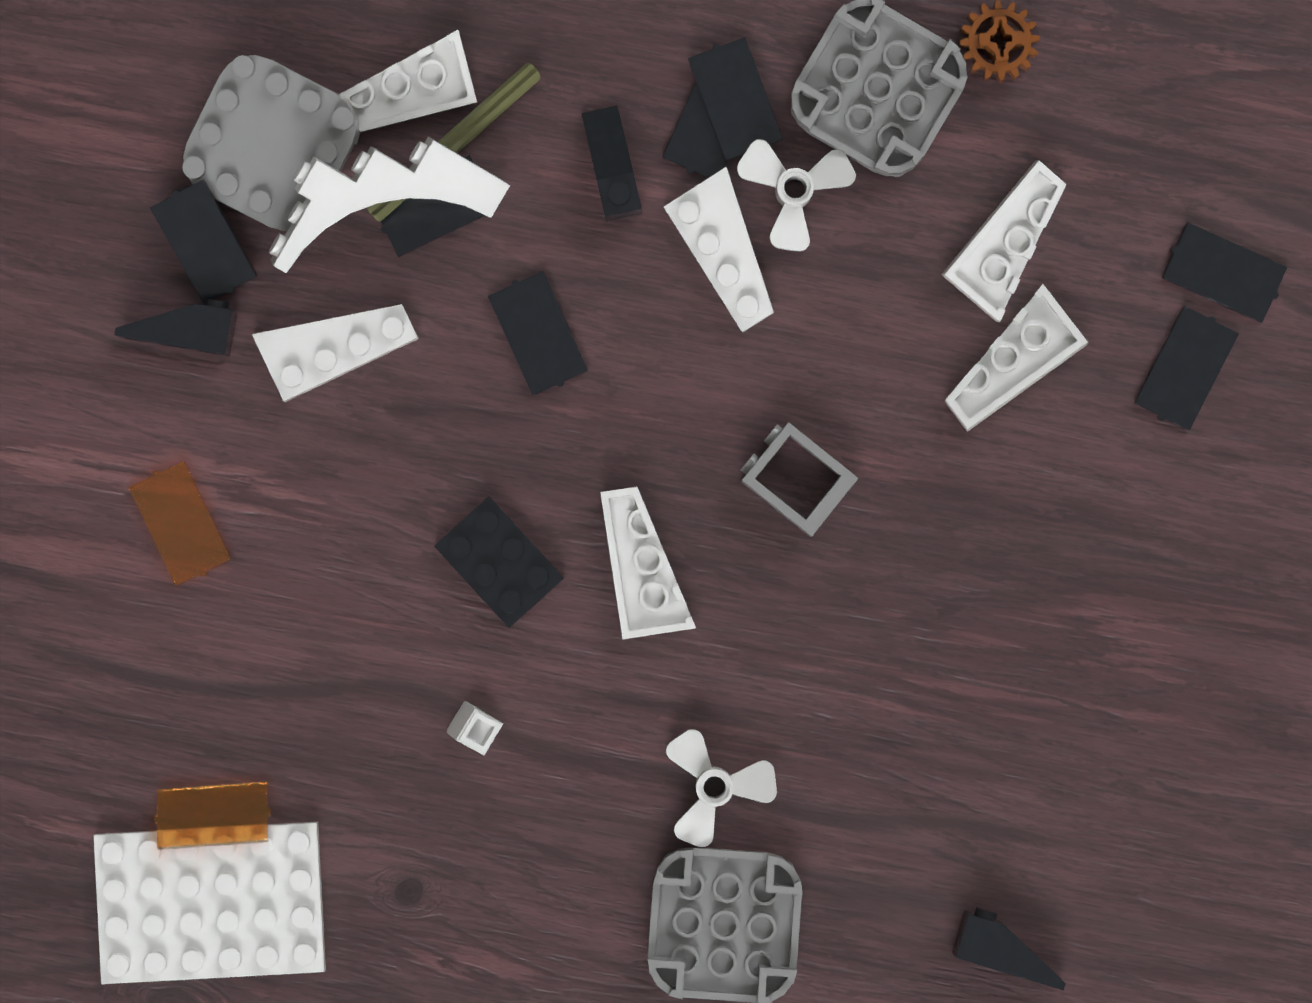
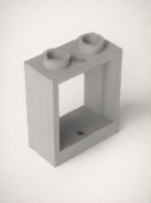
[740,422,858,537]

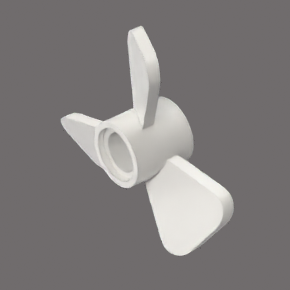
[737,140,856,252]
[666,729,777,847]

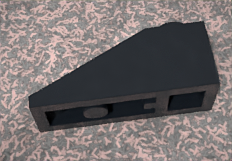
[581,105,642,222]
[114,299,238,357]
[952,907,1066,991]

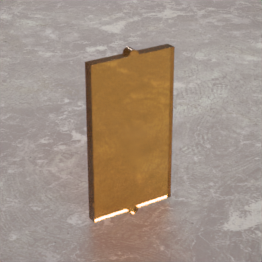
[128,461,231,586]
[153,782,272,850]

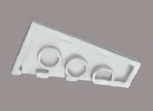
[340,30,477,132]
[941,160,1066,322]
[664,167,774,332]
[945,284,1088,432]
[252,304,419,402]
[600,487,696,639]

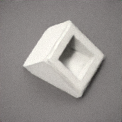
[447,701,503,755]

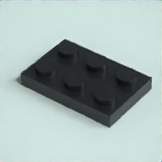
[434,496,564,628]

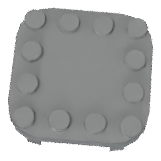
[791,0,968,177]
[182,55,360,231]
[648,847,803,1003]

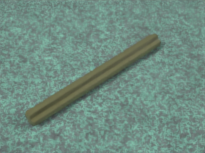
[366,63,541,222]

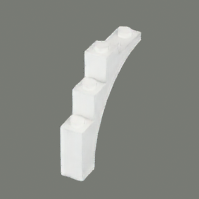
[269,137,510,273]

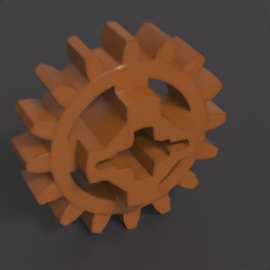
[958,0,1040,83]

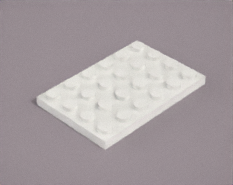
[94,822,326,984]

